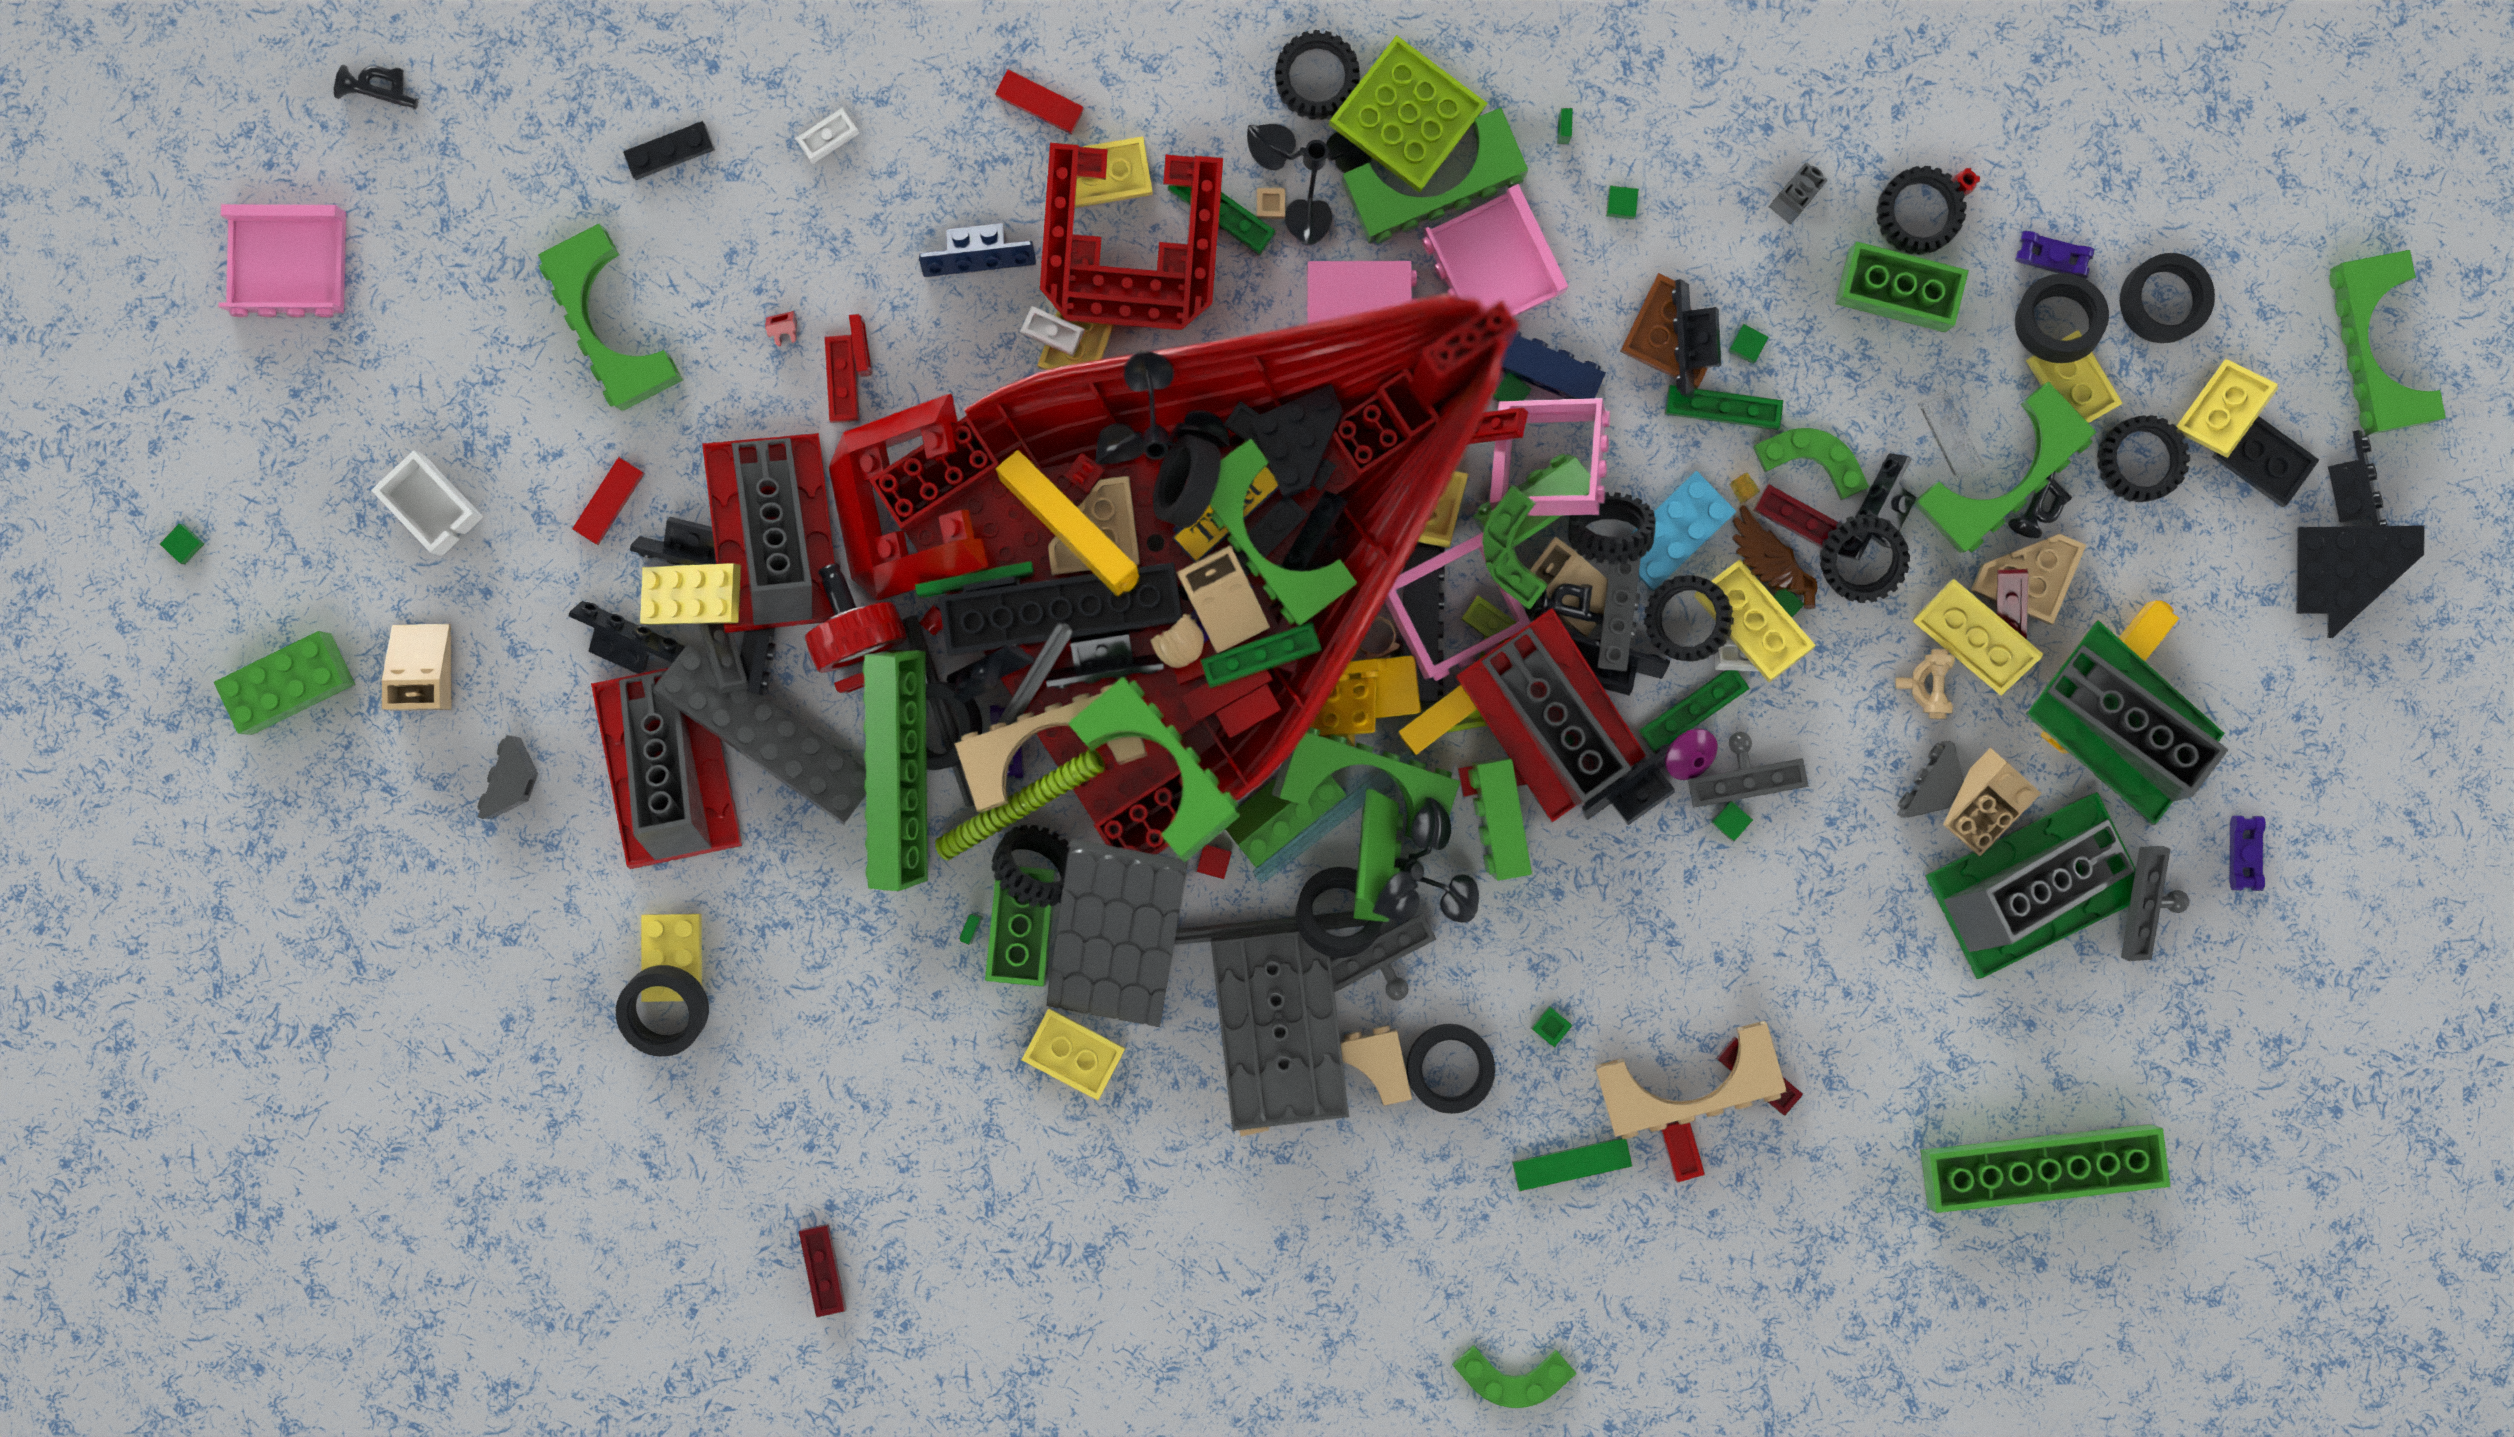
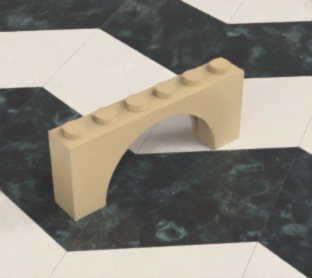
[955,684,1148,813]
[1595,1020,1787,1139]
[1239,1025,1412,1137]

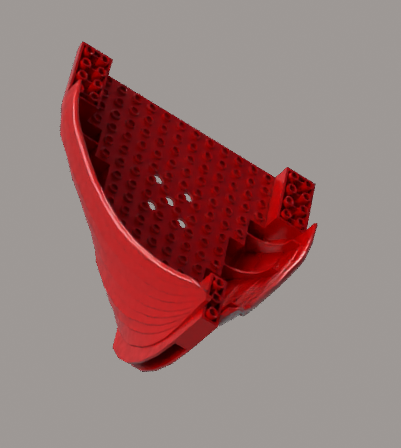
[868,295,1519,855]

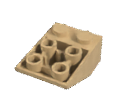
[1529,536,1608,637]
[1177,546,1270,654]
[382,624,451,711]
[1943,748,2042,856]

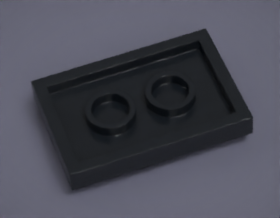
[2212,416,2319,507]

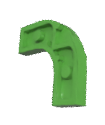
[1753,428,1869,500]
[1482,485,1548,610]
[1453,1345,1577,1408]

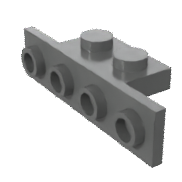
[1597,556,1641,672]

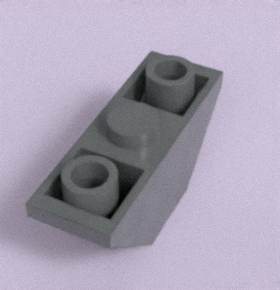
[1768,162,1828,225]
[477,735,538,819]
[1897,741,1964,818]

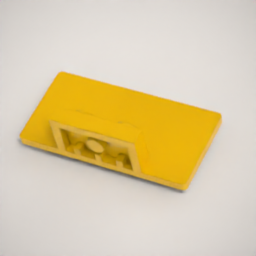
[1339,656,1421,718]
[1310,678,1376,747]

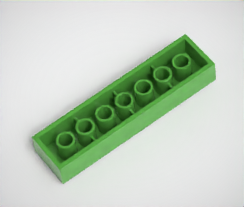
[862,650,928,892]
[1920,1124,2171,1213]

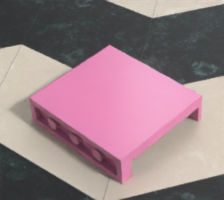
[1422,184,1569,317]
[218,204,346,318]
[1307,261,1417,324]

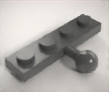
[1688,732,1809,808]
[2121,846,2190,961]
[1330,913,1436,1001]

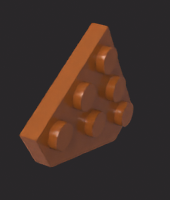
[1620,273,1708,388]

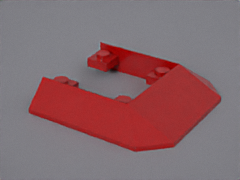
[1040,142,1223,330]
[828,394,988,601]

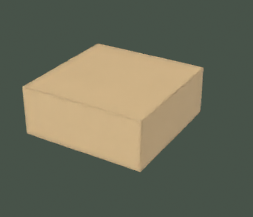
[1257,188,1285,219]

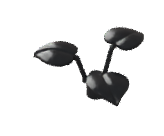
[1247,124,1372,246]
[1095,351,1230,464]
[1372,797,1479,923]

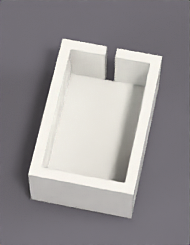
[371,450,483,556]

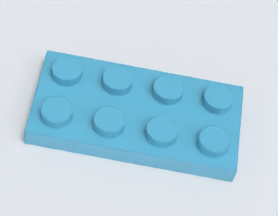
[1631,470,1737,592]

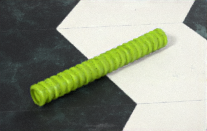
[935,749,1105,861]

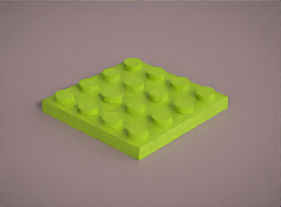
[1328,35,1488,193]

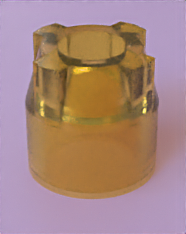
[1729,472,1760,504]

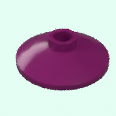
[1665,728,1718,780]

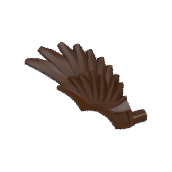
[1732,505,1818,609]

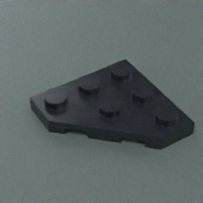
[1250,384,1344,499]

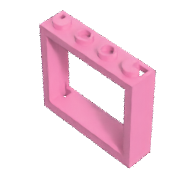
[1490,398,1610,516]
[1385,532,1531,681]

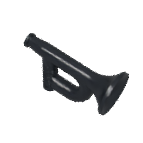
[334,65,419,110]
[2008,471,2072,538]
[1525,583,1603,624]

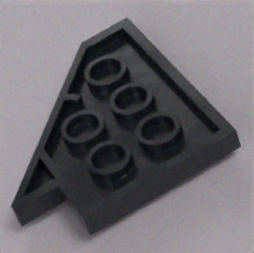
[2296,525,2425,638]

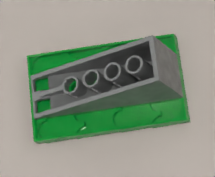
[2026,620,2229,825]
[1925,792,2136,979]

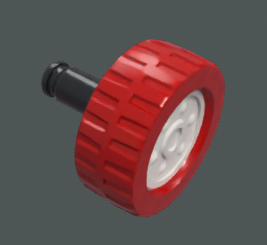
[805,563,907,673]

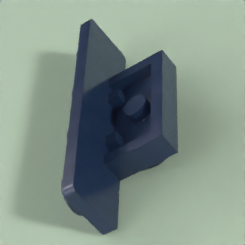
[919,223,1036,277]

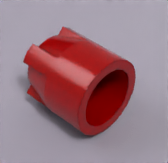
[1952,168,1980,196]
[919,604,943,636]

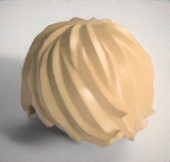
[1151,614,1204,668]

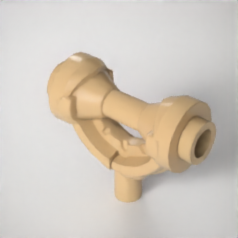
[1895,649,1955,719]

